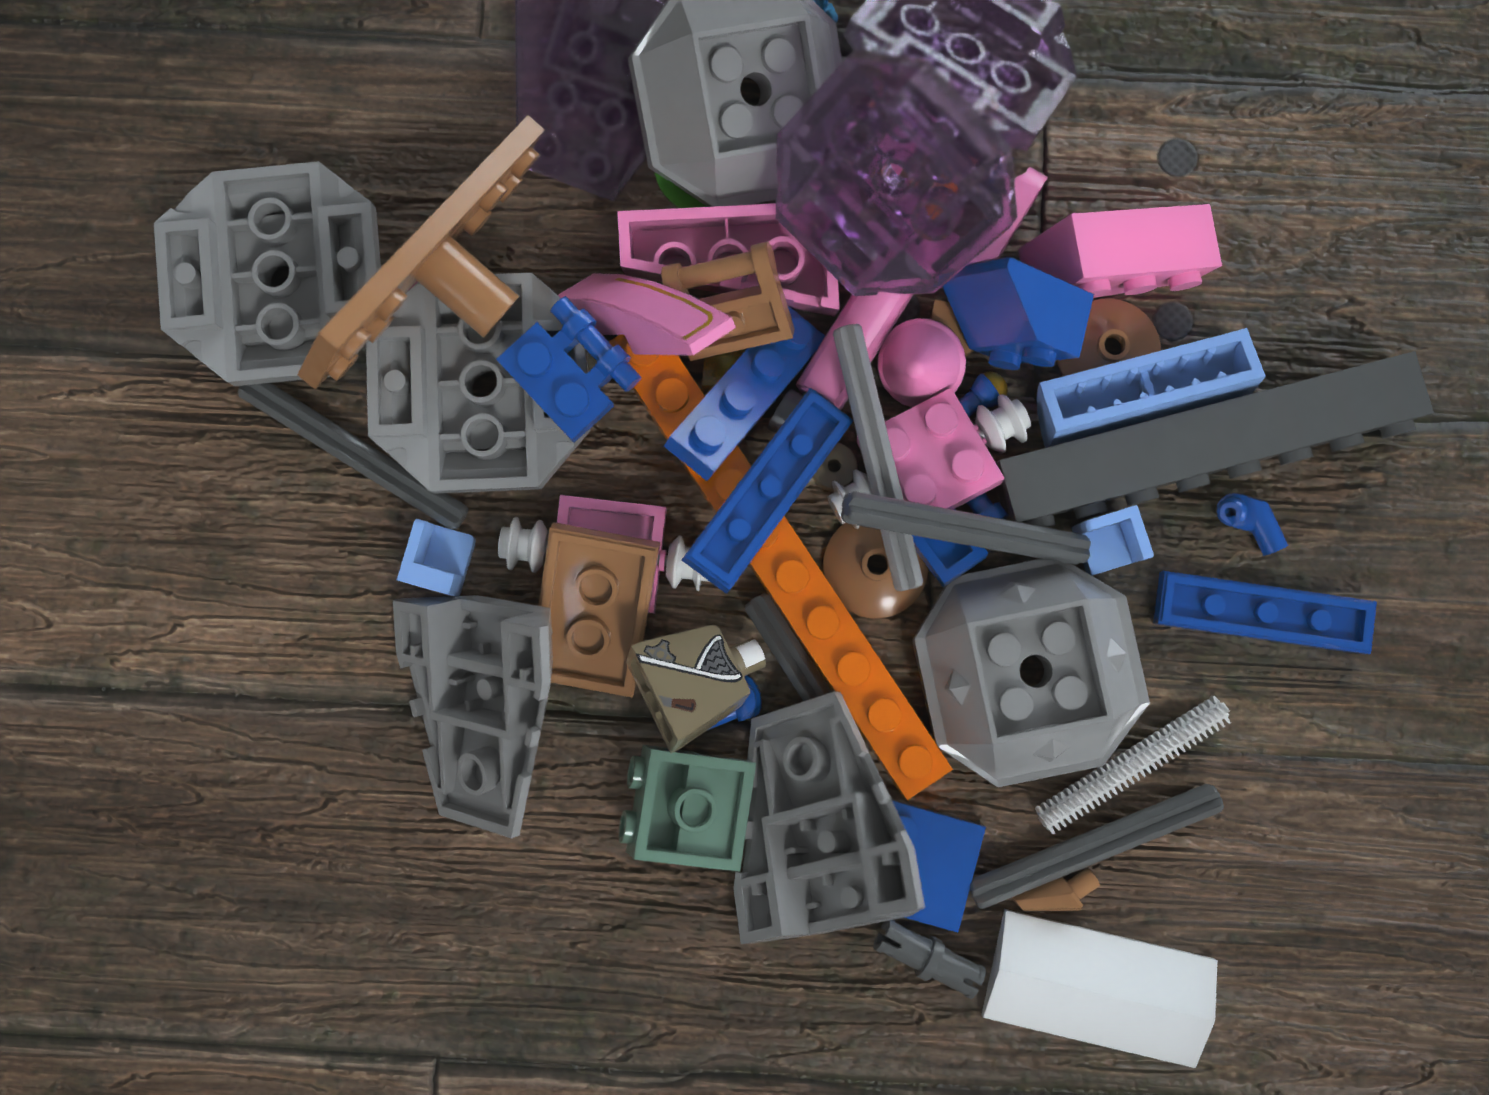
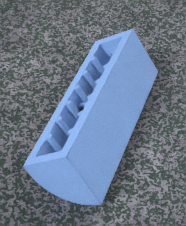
[1037,328,1265,448]

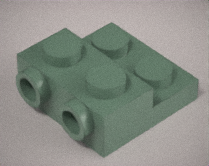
[619,745,756,872]

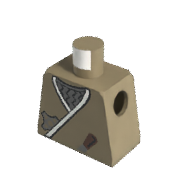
[626,625,766,753]

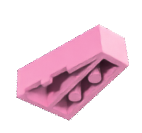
[1018,204,1222,298]

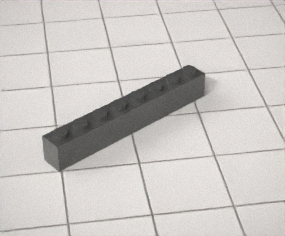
[996,351,1434,527]

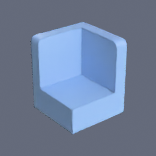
[1071,505,1154,576]
[397,518,476,596]

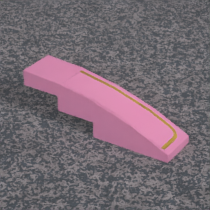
[558,273,736,355]

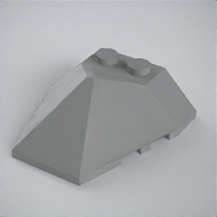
[393,595,553,838]
[734,692,925,944]

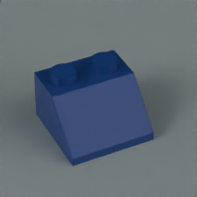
[940,257,1094,370]

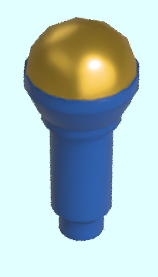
[959,372,1008,417]

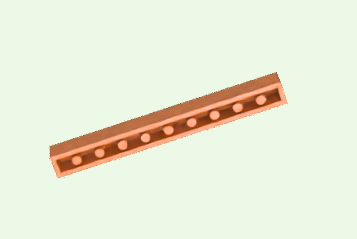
[609,335,953,800]

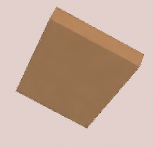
[539,522,660,698]

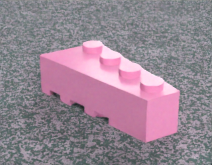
[617,201,839,317]

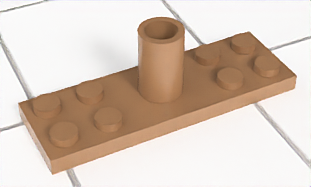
[297,115,545,390]

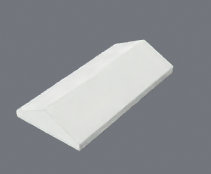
[982,909,1218,1068]

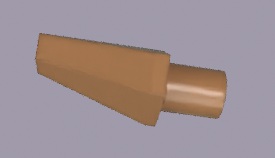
[1011,867,1100,911]

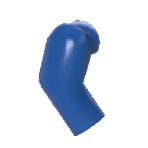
[1216,493,1289,556]

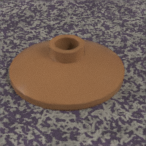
[1056,299,1161,376]
[823,523,928,619]

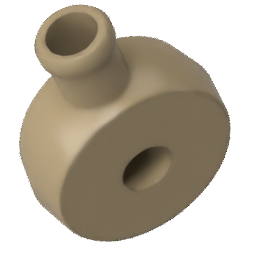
[805,443,859,492]

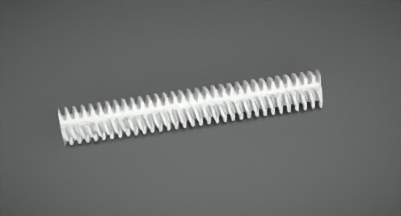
[1035,696,1231,835]

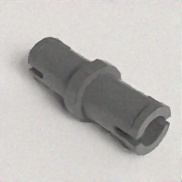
[873,920,986,999]

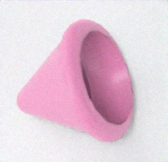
[878,318,966,407]

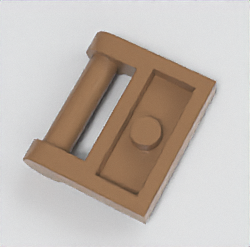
[661,241,795,361]

